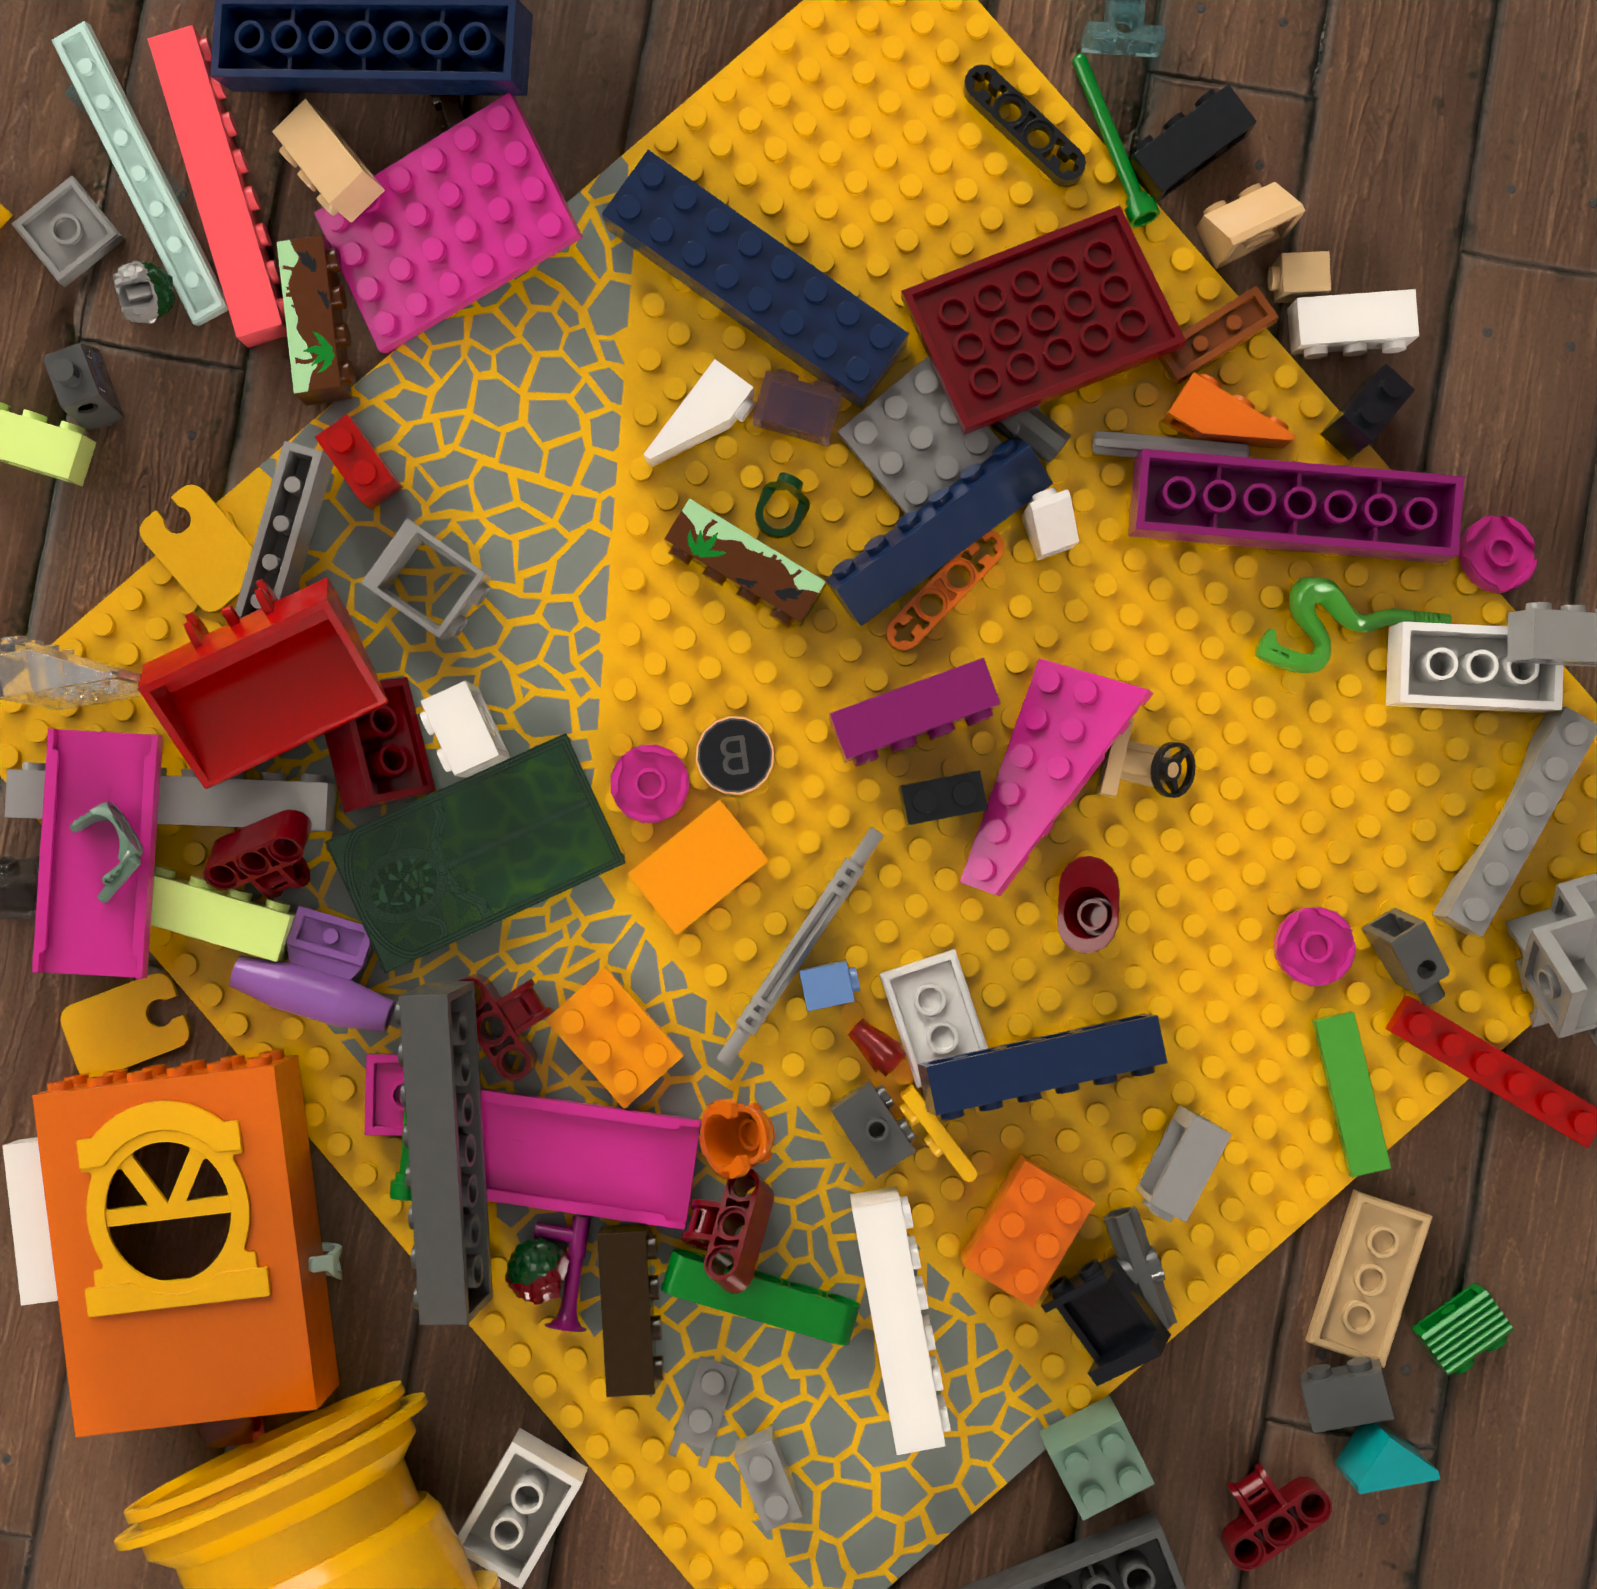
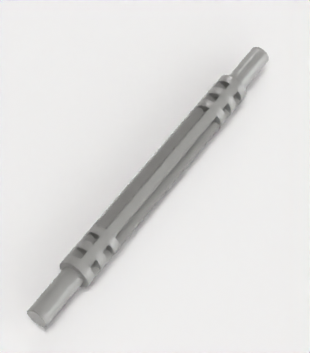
[717,827,884,1067]

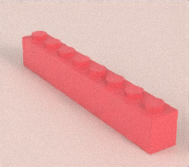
[147,25,287,348]

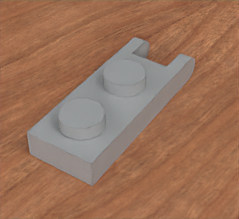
[668,1356,738,1468]

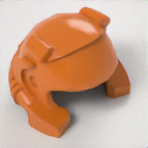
[698,1098,775,1180]

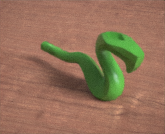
[1255,577,1451,673]

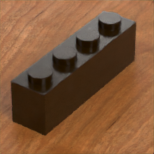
[597,1224,664,1397]

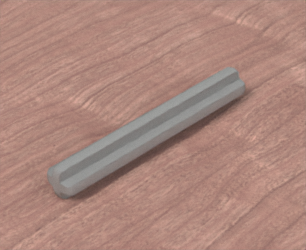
[1092,430,1250,458]

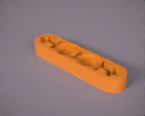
[886,530,1005,652]

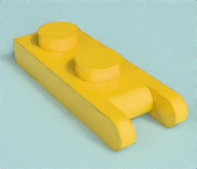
[899,1084,977,1182]

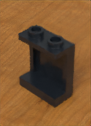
[1041,1255,1171,1386]

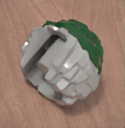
[113,260,176,324]

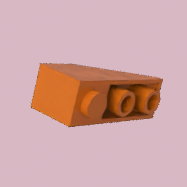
[1162,372,1296,449]

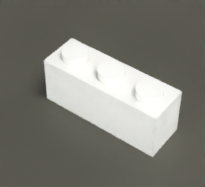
[1287,289,1419,359]

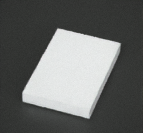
[879,949,988,1088]

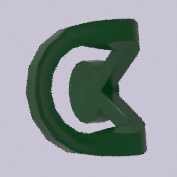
[755,472,810,539]

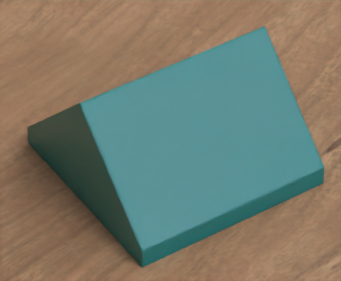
[1336,1422,1440,1494]

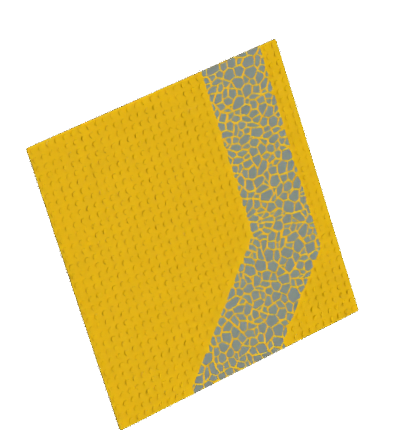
[0,0,1597,1589]

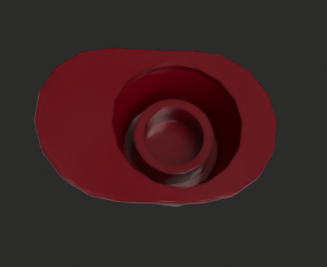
[1057,856,1121,953]

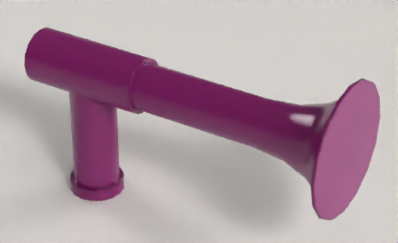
[534,1215,591,1332]

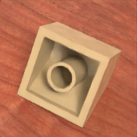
[1196,182,1306,269]

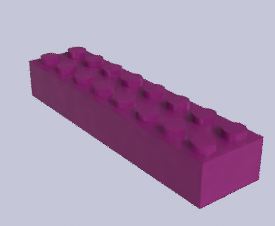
[1128,449,1465,564]

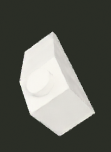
[643,359,755,467]

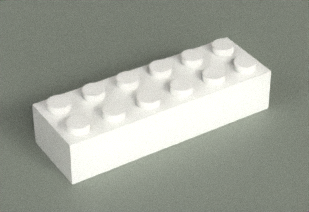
[850,1186,951,1455]

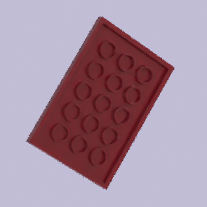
[901,205,1186,435]

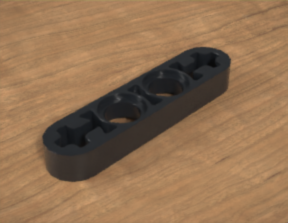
[963,65,1086,187]

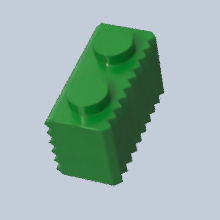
[1411,1283,1514,1376]

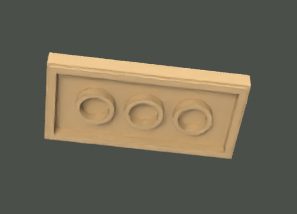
[1305,1189,1433,1368]

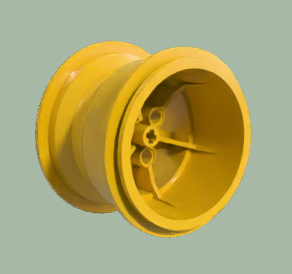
[114,1380,501,1589]

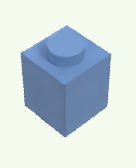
[799,960,860,1011]

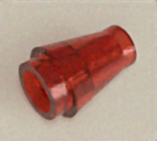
[847,1019,907,1077]

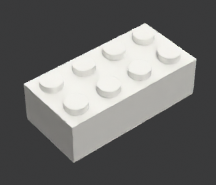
[1385,622,1564,713]

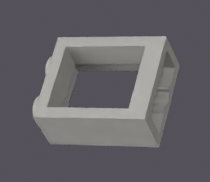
[361,518,492,643]
[1136,1105,1232,1223]

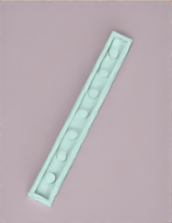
[51,21,228,326]

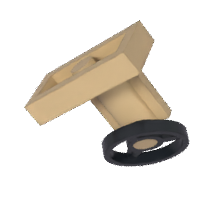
[1095,718,1196,798]

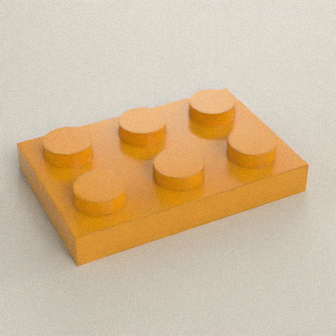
[545,966,685,1109]

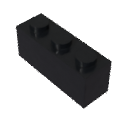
[1130,84,1257,203]

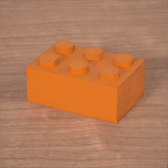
[959,1153,1095,1308]

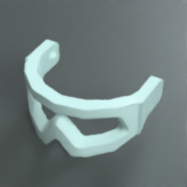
[308,1242,343,1280]

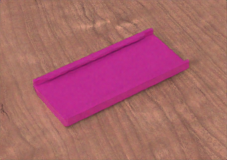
[32,728,163,979]
[481,1088,701,1230]

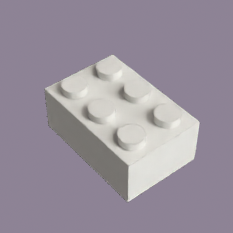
[457,1427,588,1589]

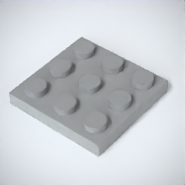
[837,357,1002,514]

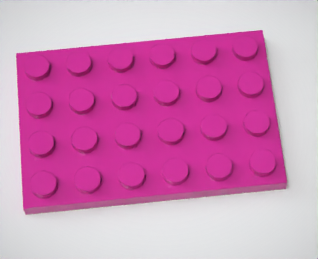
[314,92,583,354]

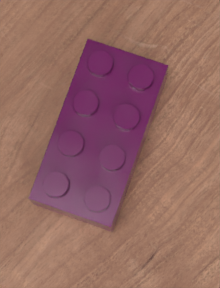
[829,658,1001,767]

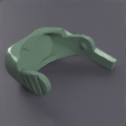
[69,801,144,904]

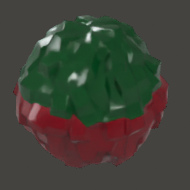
[505,1238,569,1305]

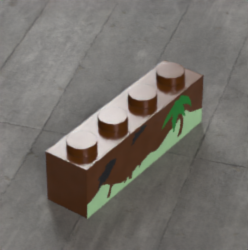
[277,234,356,406]
[664,498,826,627]

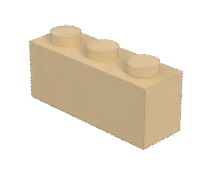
[272,98,385,223]

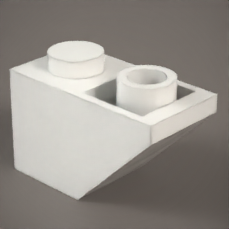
[1021,487,1079,561]

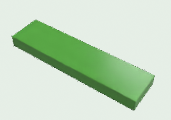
[1312,1011,1391,1177]

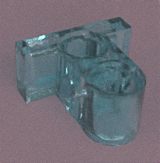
[1081,0,1166,58]

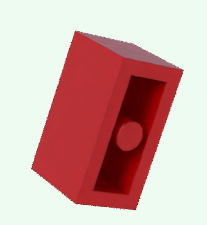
[315,414,403,510]

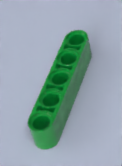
[661,1248,860,1346]

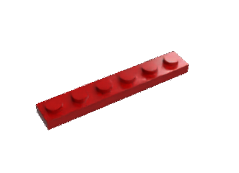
[1385,995,1597,1148]

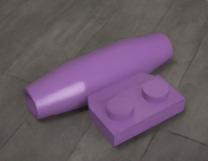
[230,906,395,1032]

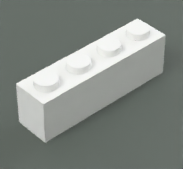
[3,1137,58,1306]

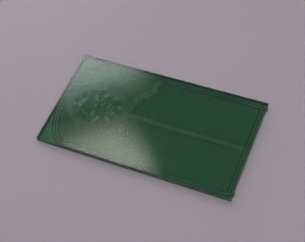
[325,733,626,974]

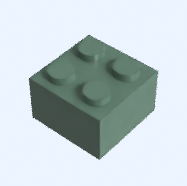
[1039,1395,1155,1521]

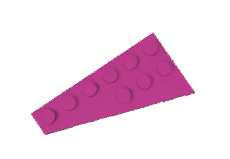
[960,658,1154,896]

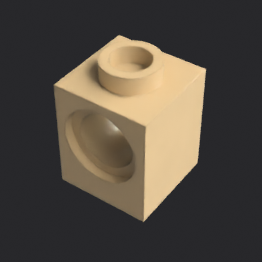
[1267,251,1331,303]

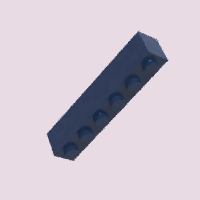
[825,438,1053,626]
[917,1013,1167,1120]

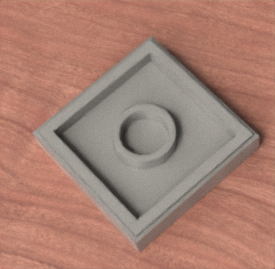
[12,175,125,287]

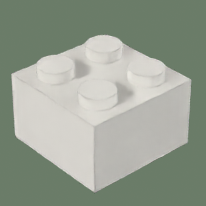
[420,681,511,778]

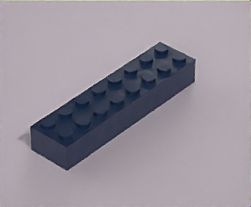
[210,0,533,96]
[602,150,909,409]

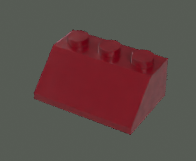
[324,677,436,813]

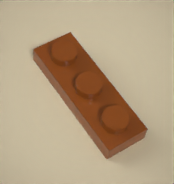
[1158,285,1279,385]

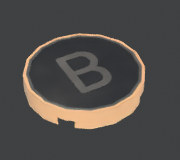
[696,716,774,795]

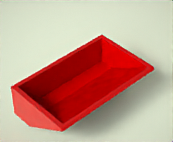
[138,577,389,789]

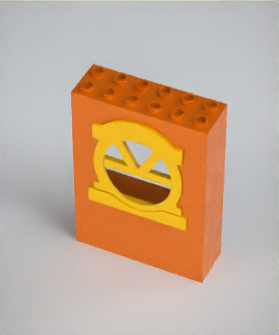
[32,1049,340,1438]

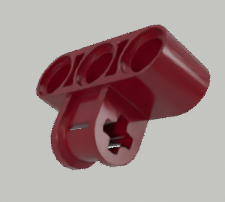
[203,809,312,899]
[458,974,553,1081]
[681,1168,774,1294]
[1221,1463,1332,1571]

